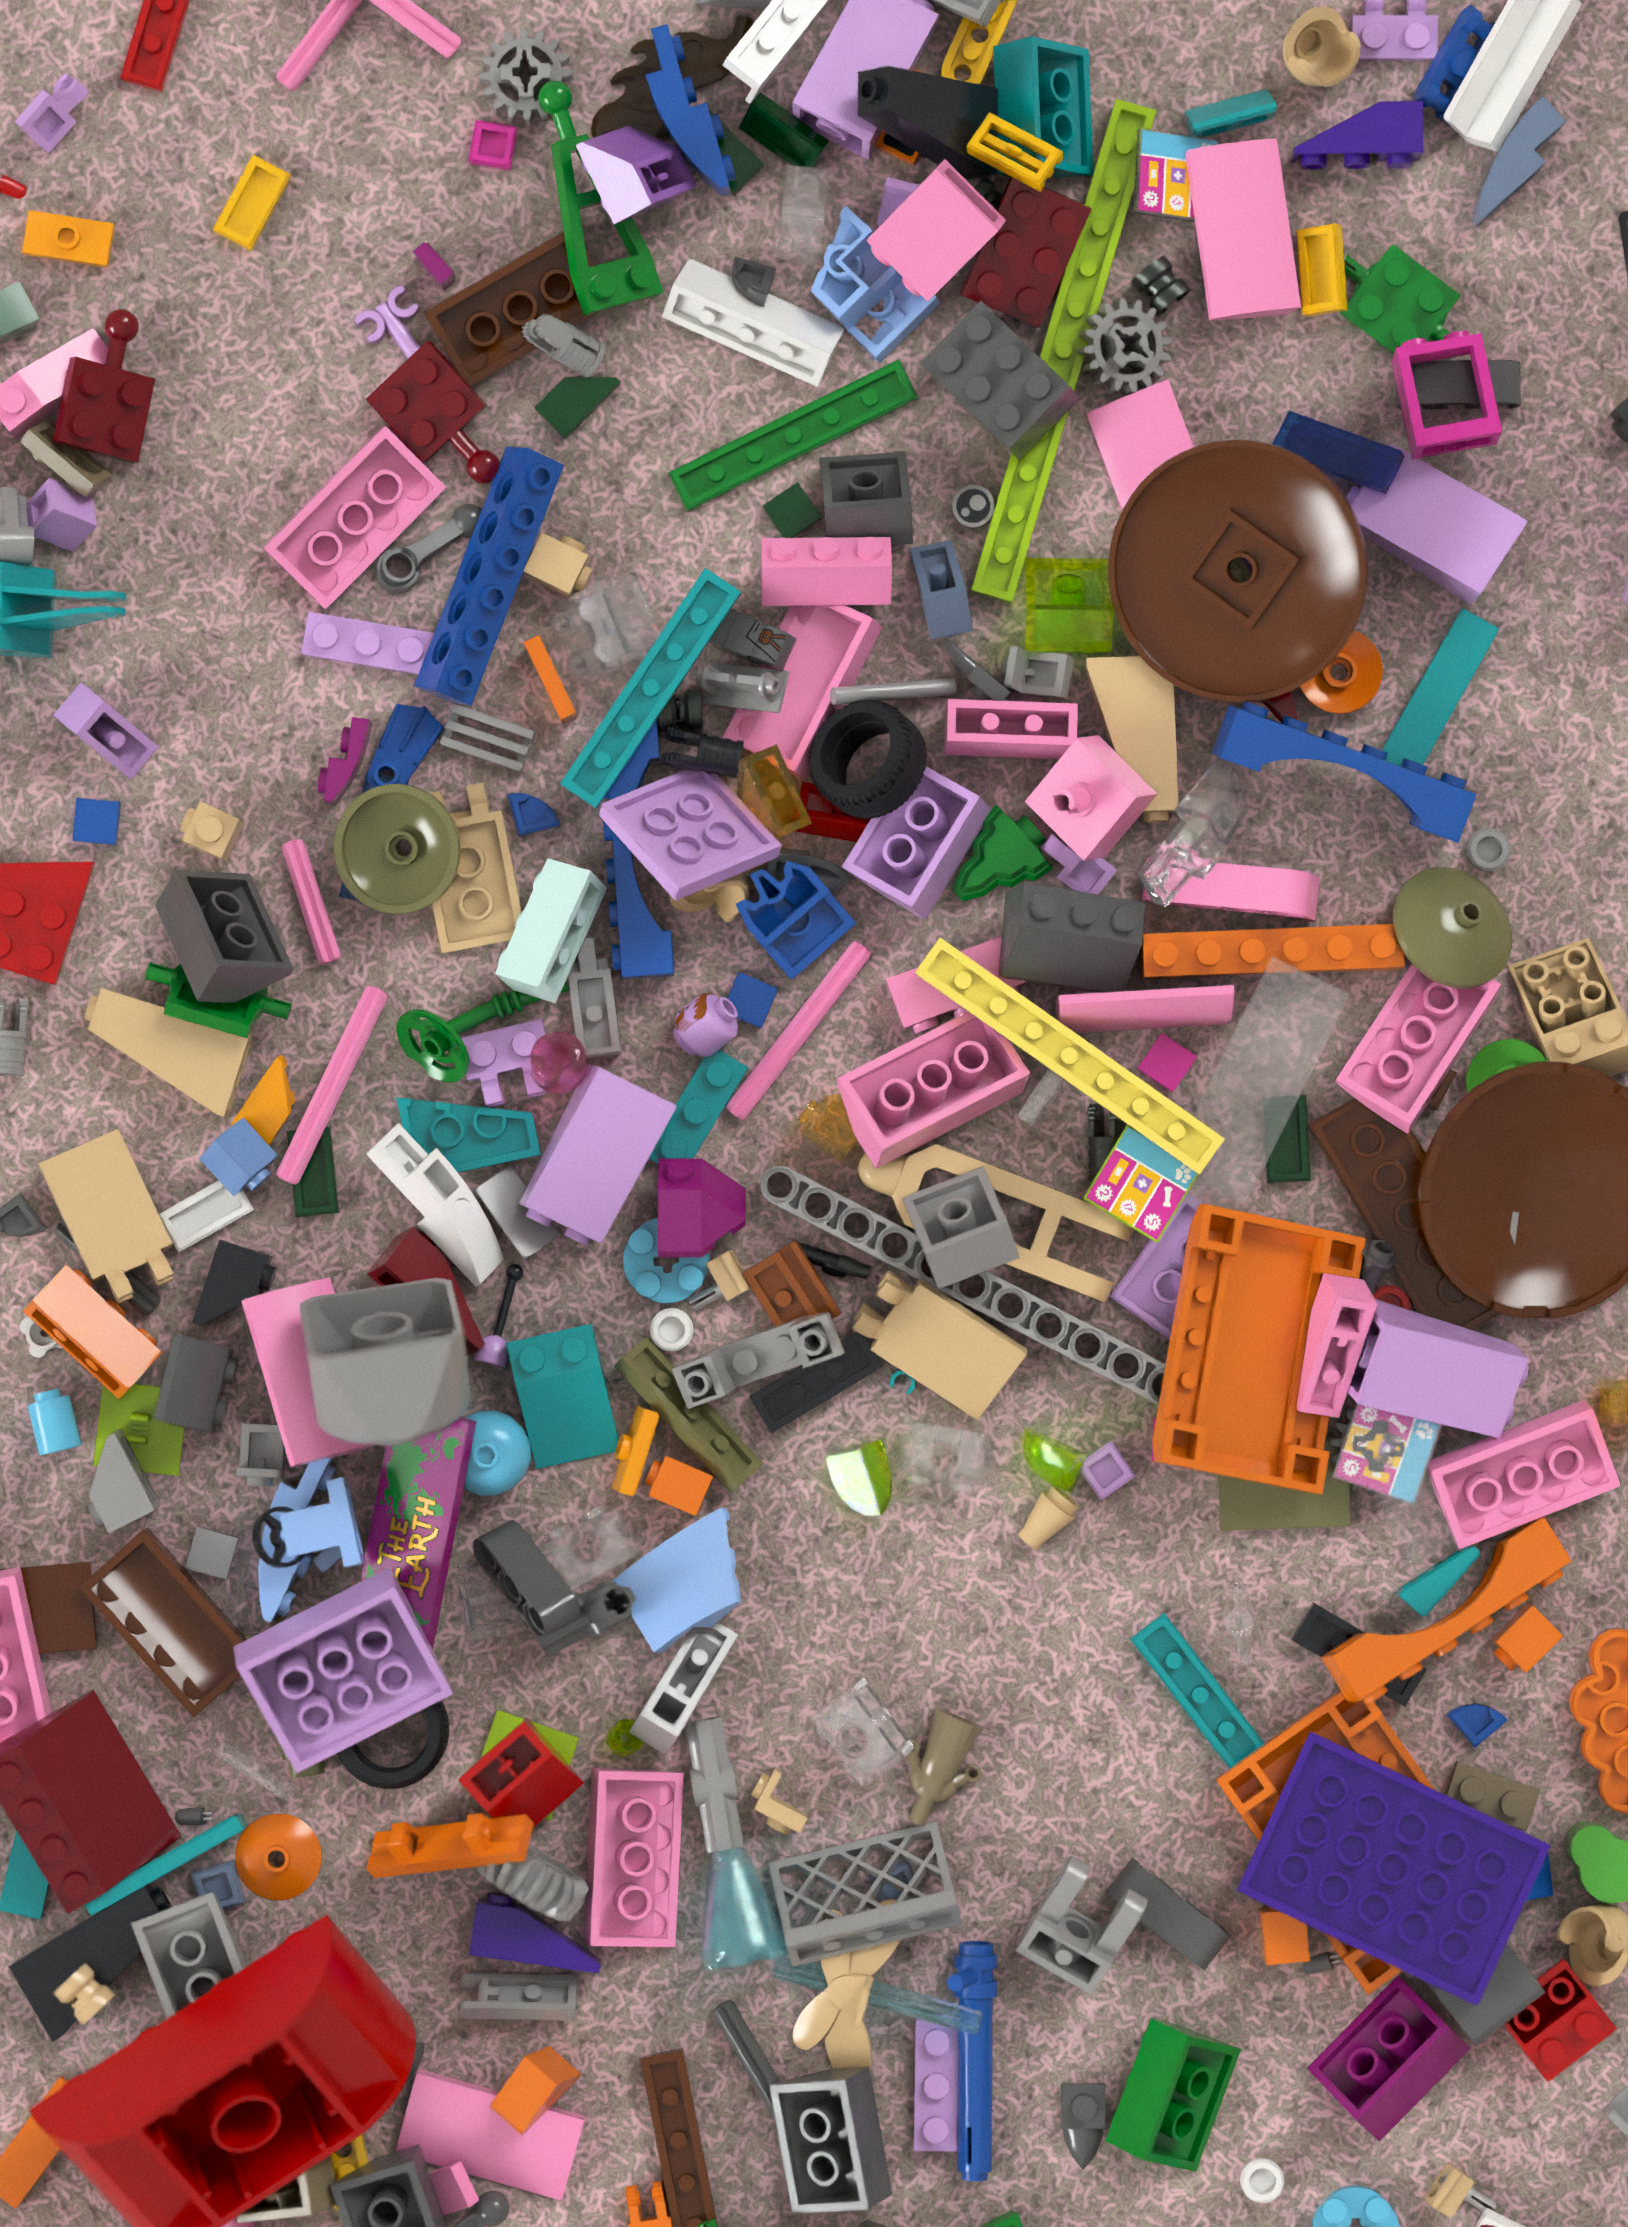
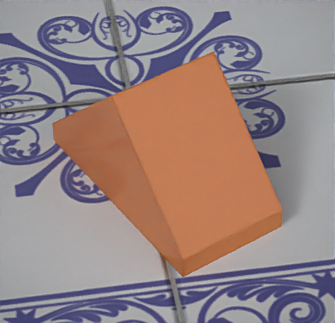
[490,2046,581,2136]

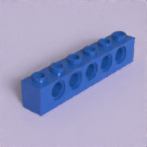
[414,446,564,706]

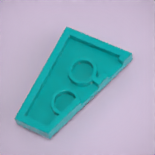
[396,1097,542,1173]

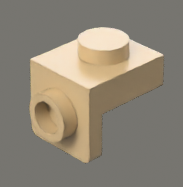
[751,1767,808,1835]

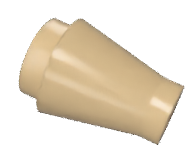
[1018,1484,1080,1550]

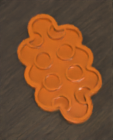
[1568,1628,1628,1814]

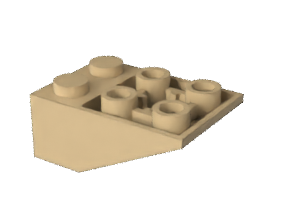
[1508,937,1628,1077]

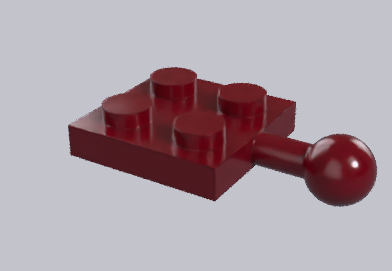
[53,309,155,463]
[366,341,500,484]

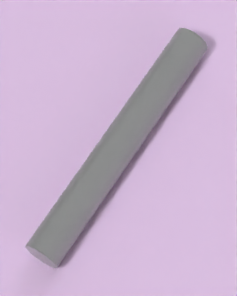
[830,678,957,705]

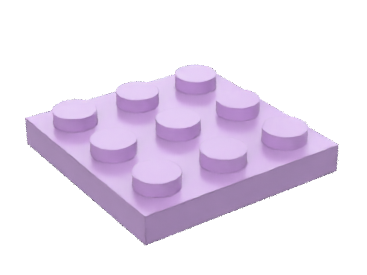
[599,769,782,901]

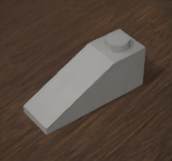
[629,1622,738,1755]

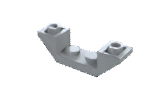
[672,1312,845,1409]

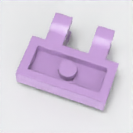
[1351,0,1438,61]
[461,1019,552,1108]

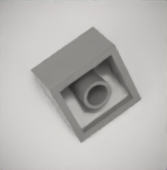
[902,1167,1020,1289]

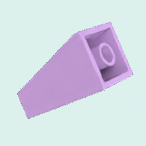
[792,0,939,160]
[1346,443,1528,605]
[519,1064,677,1246]
[1348,1299,1528,1438]

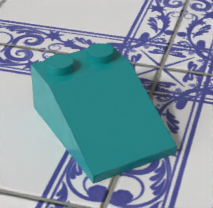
[506,1324,619,1469]

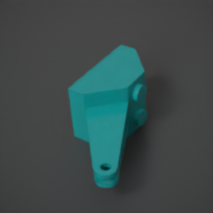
[0,561,127,658]

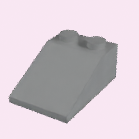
[131,1891,249,2019]

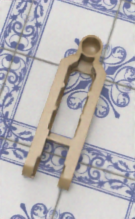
[858,1144,1134,1303]

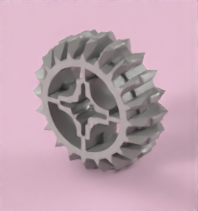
[476,1844,589,1921]

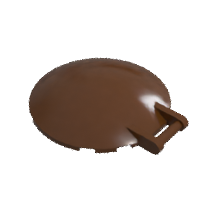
[1419,1061,1628,1319]

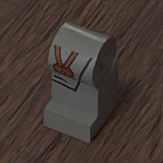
[709,608,796,670]

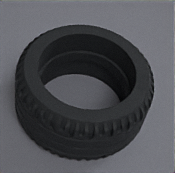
[809,700,927,819]
[337,1700,449,1789]

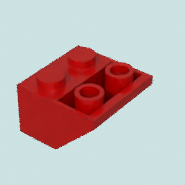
[458,1717,584,1828]
[1504,1958,1617,2082]

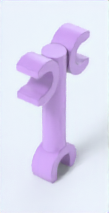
[354,285,420,358]

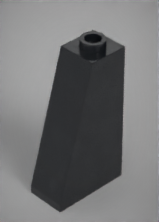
[858,66,998,179]
[9,1883,172,2042]

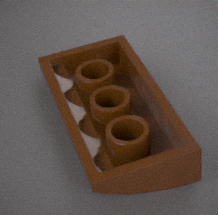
[423,231,601,386]

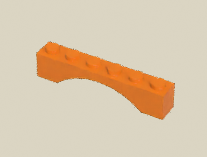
[1140,924,1405,980]
[1321,1517,1572,1704]

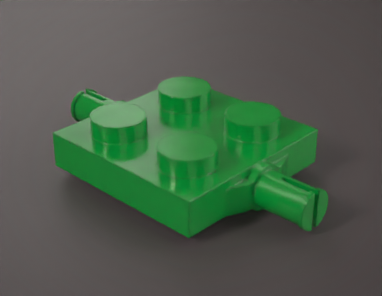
[1340,244,1461,355]
[145,962,292,1038]

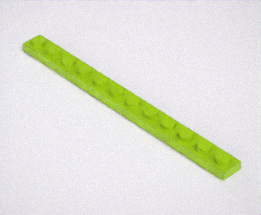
[971,99,1157,604]

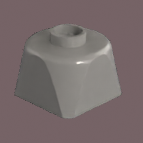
[299,1278,471,1446]

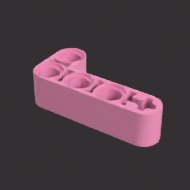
[1142,857,1320,922]

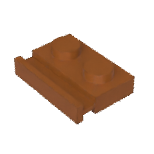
[742,1239,842,1326]

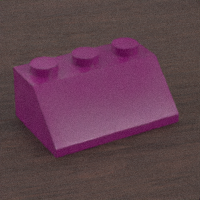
[1307,1976,1471,2142]

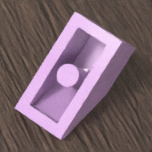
[54,682,159,780]

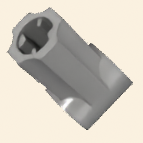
[0,487,34,565]

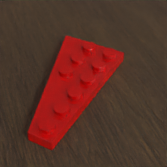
[0,861,95,985]

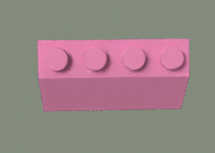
[837,1012,1030,1169]

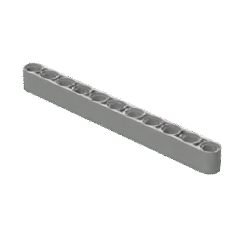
[760,1166,1166,1404]

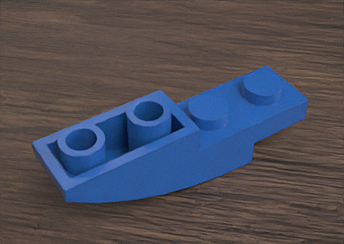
[646,24,736,196]

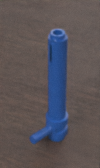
[947,1941,997,2181]

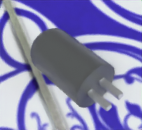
[175,1807,212,1825]
[1302,1952,1340,1974]

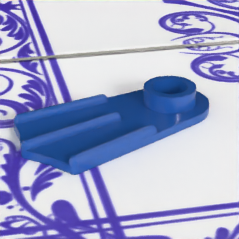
[367,704,444,789]

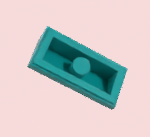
[1184,89,1277,139]

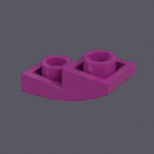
[318,717,372,805]

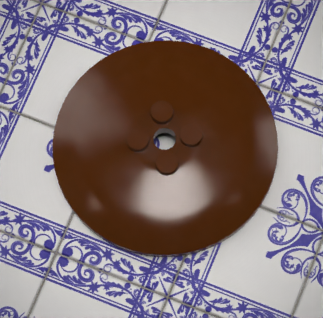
[1108,439,1368,702]

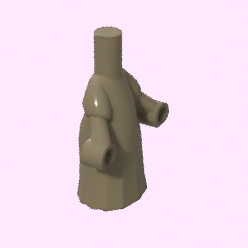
[902,1708,984,1826]

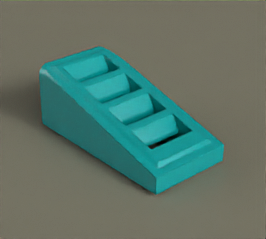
[1395,1545,1481,1617]

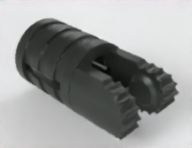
[1088,1104,1127,1182]

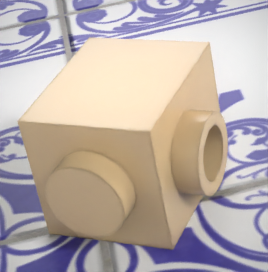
[523,533,593,599]
[180,801,244,862]

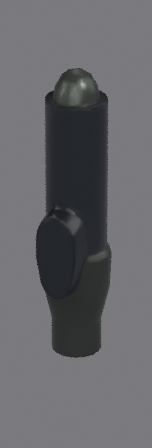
[799,1242,871,1280]

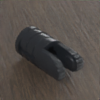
[661,727,744,779]

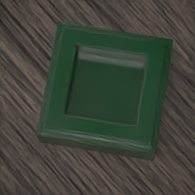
[762,482,822,538]

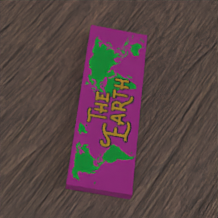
[360,1417,476,1650]

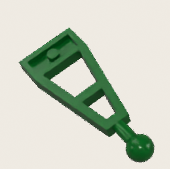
[538,81,663,316]

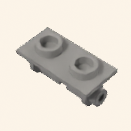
[695,663,789,713]

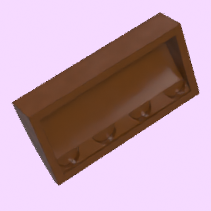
[79,1528,246,1718]

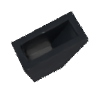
[192,1240,277,1325]

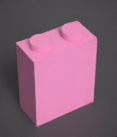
[866,159,1006,302]

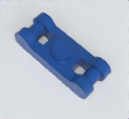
[1413,5,1495,124]

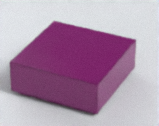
[413,242,455,291]

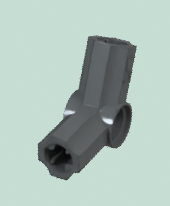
[536,1581,636,1657]

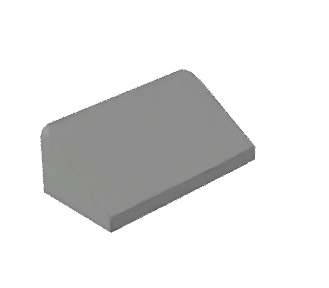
[474,1165,561,1260]

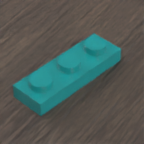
[649,1050,749,1164]

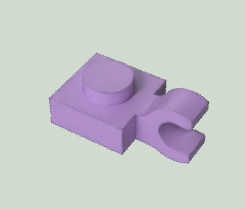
[14,73,89,154]
[1041,833,1117,894]

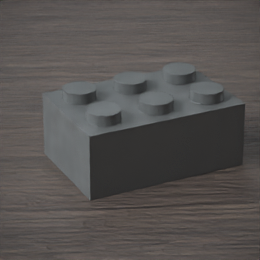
[921,301,1080,461]

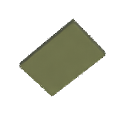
[1218,1440,1351,1531]

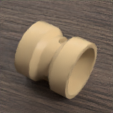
[53,1963,116,2025]

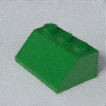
[1105,2018,1241,2172]

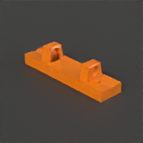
[366,1813,534,1878]

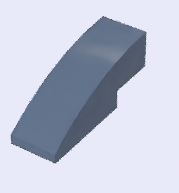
[1471,96,1566,227]

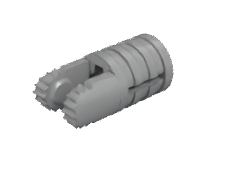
[522,314,606,377]
[0,997,28,1077]

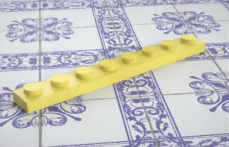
[915,938,1224,1175]

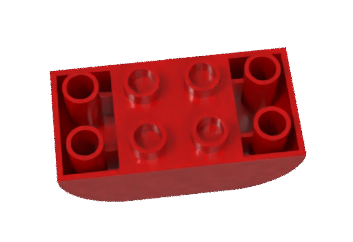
[29,1914,416,2227]

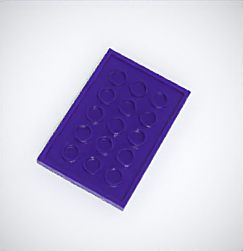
[1236,1731,1551,2006]

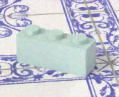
[495,858,607,1003]

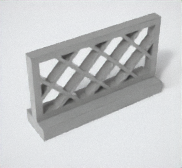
[768,1821,962,1967]

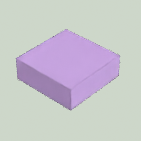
[1076,1440,1136,1501]

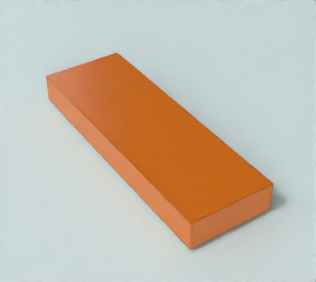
[0,2076,68,2209]

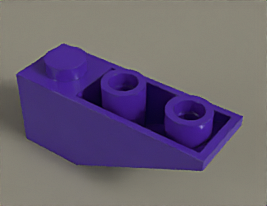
[1291,101,1424,170]

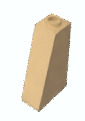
[1084,656,1179,823]
[85,988,254,1118]

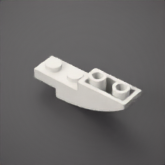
[366,1123,504,1287]

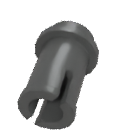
[1359,1239,1395,1295]

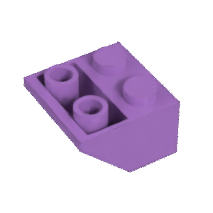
[576,126,697,224]

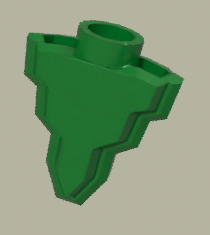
[952,804,1053,902]

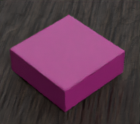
[468,120,518,171]
[1137,1033,1197,1093]

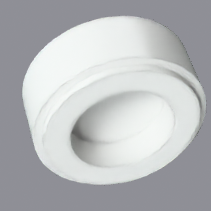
[650,1308,693,1351]
[1240,2157,1284,2203]

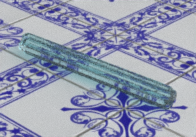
[772,1954,982,2034]

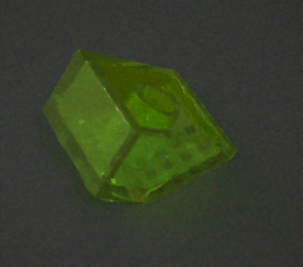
[1024,557,1114,653]

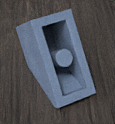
[910,540,973,640]

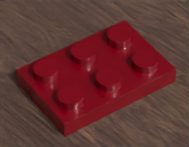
[959,176,1092,328]

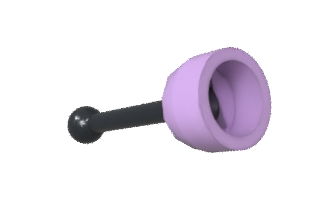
[473,1264,523,1369]

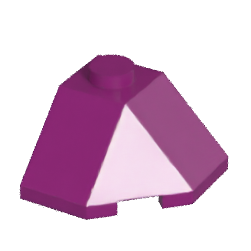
[658,1158,746,1258]

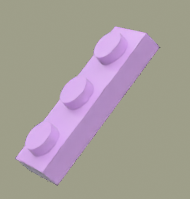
[301,611,434,675]
[913,2018,958,2152]

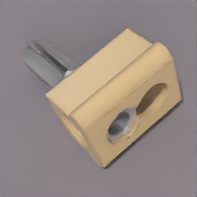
[688,1249,751,1311]
[1424,2162,1496,2218]

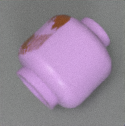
[673,993,738,1057]

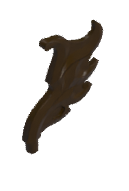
[591,15,754,141]

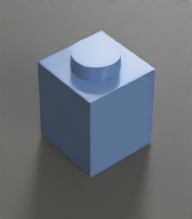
[199,1118,278,1197]

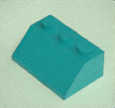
[993,36,1094,178]

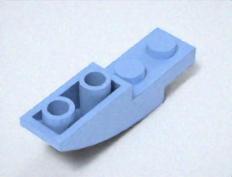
[258,1458,337,1623]

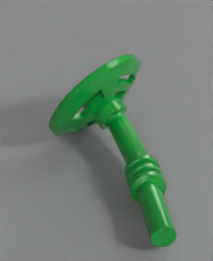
[396,981,569,1082]

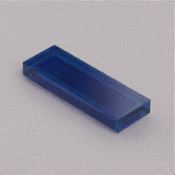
[1272,411,1405,494]

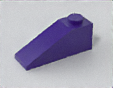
[469,1892,602,1973]

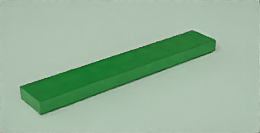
[668,359,918,512]

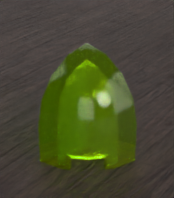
[1021,1427,1087,1494]
[825,1439,892,1516]

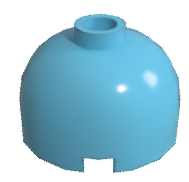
[464,1410,531,1496]

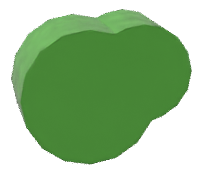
[1564,1821,1628,1903]

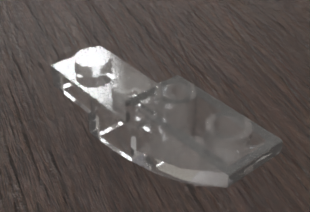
[1137,757,1248,907]

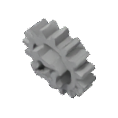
[479,28,573,125]
[1078,298,1172,394]

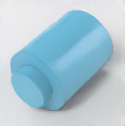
[27,1388,82,1456]

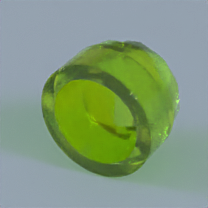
[606,1719,644,1757]

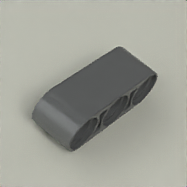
[1396,360,1521,410]
[473,1520,581,1638]
[1106,1858,1231,1970]

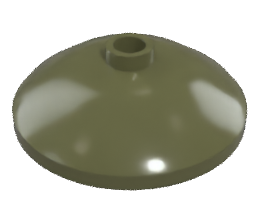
[334,784,461,914]
[1393,867,1512,989]

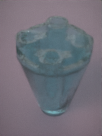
[701,1847,789,1970]

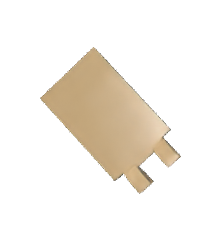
[430,783,522,953]
[39,1129,173,1305]
[852,1270,1027,1420]

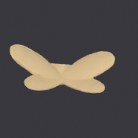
[793,1899,901,2071]

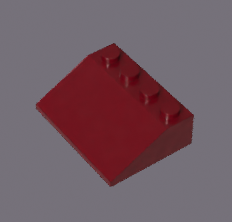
[0,1689,181,1914]

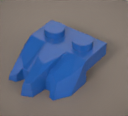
[736,861,856,980]

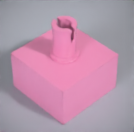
[1025,735,1157,861]

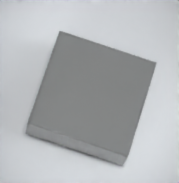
[185,1526,239,1580]

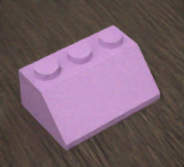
[842,766,992,920]

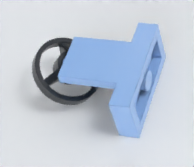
[252,1477,366,1568]

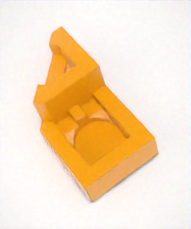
[231,1054,295,1146]

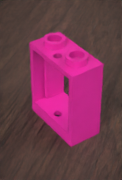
[1391,331,1502,459]

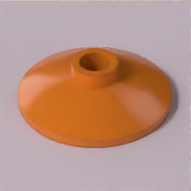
[1299,630,1383,714]
[235,1813,322,1901]

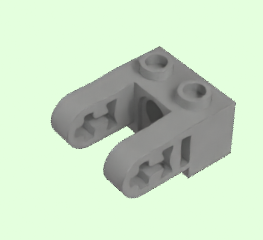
[1016,1856,1148,1995]

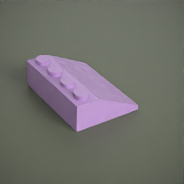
[233,1567,453,1773]

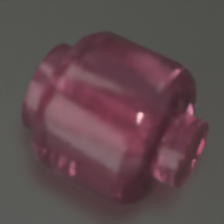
[530,1031,587,1094]

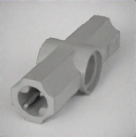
[685,1716,744,1852]

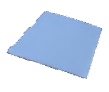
[811,206,941,363]
[611,1508,741,1653]

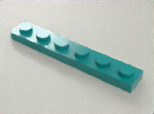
[560,568,741,809]

